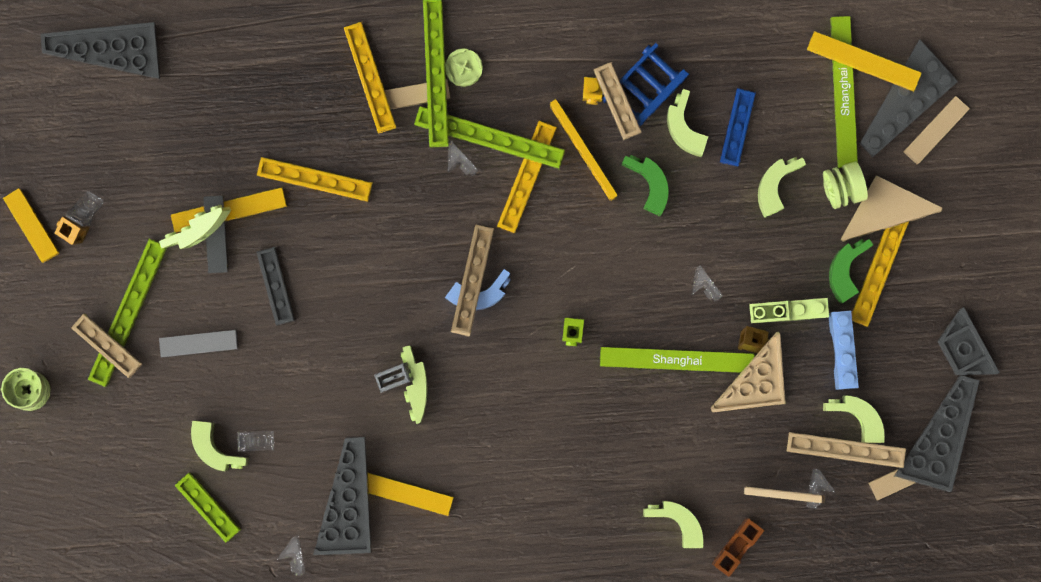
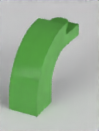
[622,155,668,216]
[829,239,873,304]

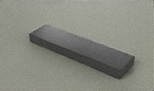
[204,195,228,273]
[256,247,295,326]

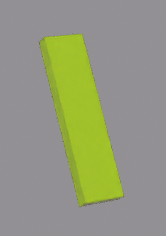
[175,472,241,543]

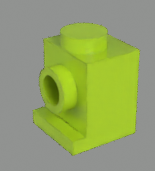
[562,318,584,347]

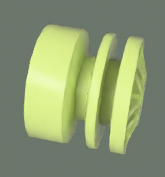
[823,162,868,209]
[1,368,51,411]

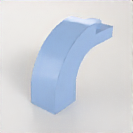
[445,269,511,310]

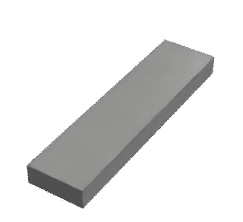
[159,330,238,357]

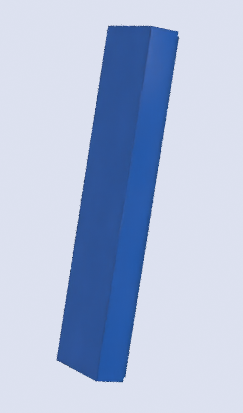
[719,88,756,167]

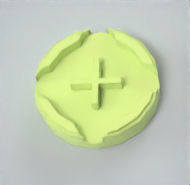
[445,48,483,87]

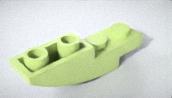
[159,205,231,249]
[750,298,830,323]
[401,345,428,424]

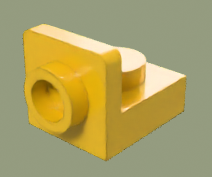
[583,77,602,105]

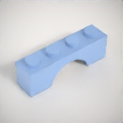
[829,311,859,390]

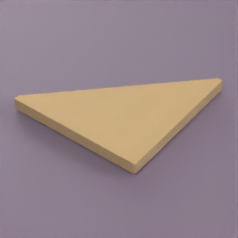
[841,176,943,242]
[711,332,785,412]

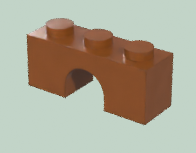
[711,518,764,577]

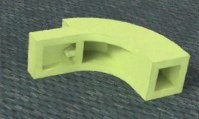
[667,89,708,157]
[758,157,806,218]
[823,396,884,443]
[191,421,249,471]
[643,500,703,548]

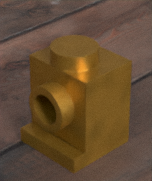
[55,216,90,245]
[738,326,769,353]

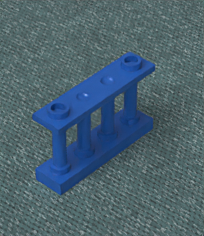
[602,43,689,127]

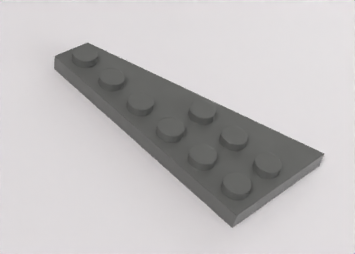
[40,22,161,80]
[859,39,958,157]
[894,375,980,492]
[313,436,372,555]

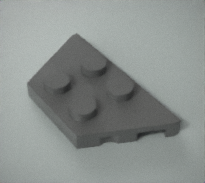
[937,307,999,375]

